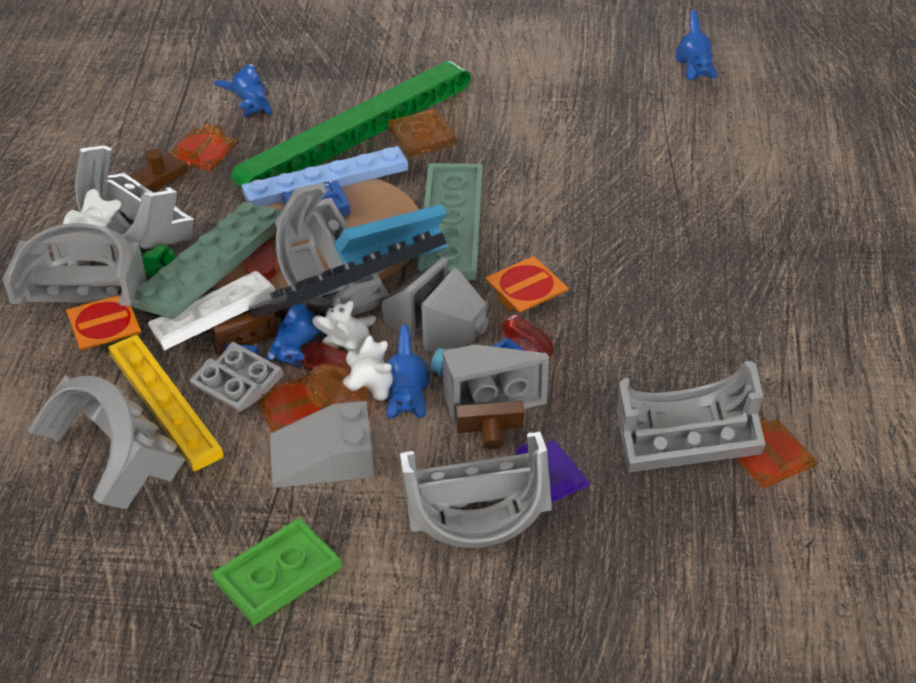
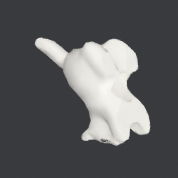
[63,189,122,266]
[312,297,376,353]
[343,336,393,401]

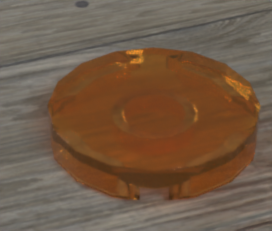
[305,365,369,410]

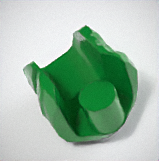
[142,244,176,278]

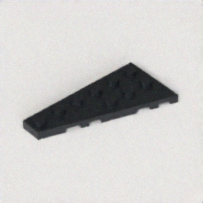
[249,231,447,318]

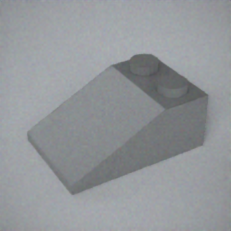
[442,345,549,424]
[270,401,374,488]

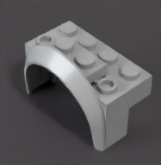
[75,145,194,250]
[274,182,388,316]
[2,223,147,306]
[617,361,765,473]
[27,375,185,509]
[400,432,552,548]

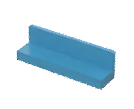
[334,204,448,265]

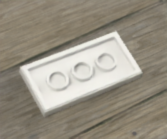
[148,271,275,350]

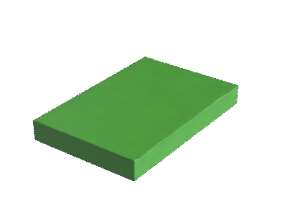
[211,517,342,626]

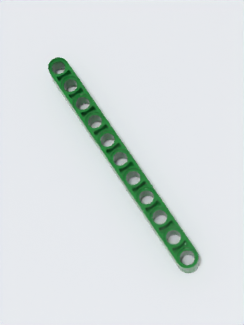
[231,60,471,189]

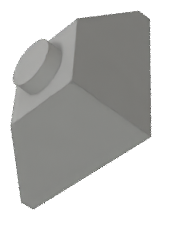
[382,257,448,338]
[421,268,488,352]

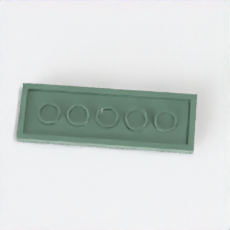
[417,163,483,280]
[131,202,282,319]

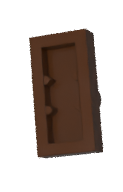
[129,149,188,192]
[212,312,277,356]
[457,401,524,449]

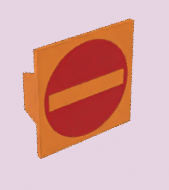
[485,256,569,313]
[66,295,141,351]

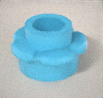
[430,348,451,378]

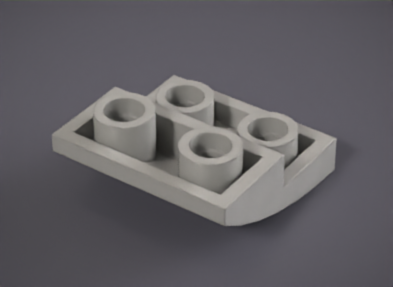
[189,342,284,412]

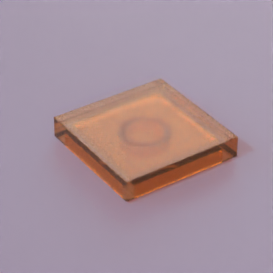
[388,109,457,157]

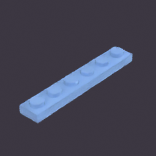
[242,146,408,206]

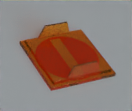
[169,123,238,171]
[257,374,330,433]
[736,417,818,489]

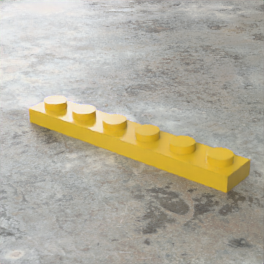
[108,334,224,472]

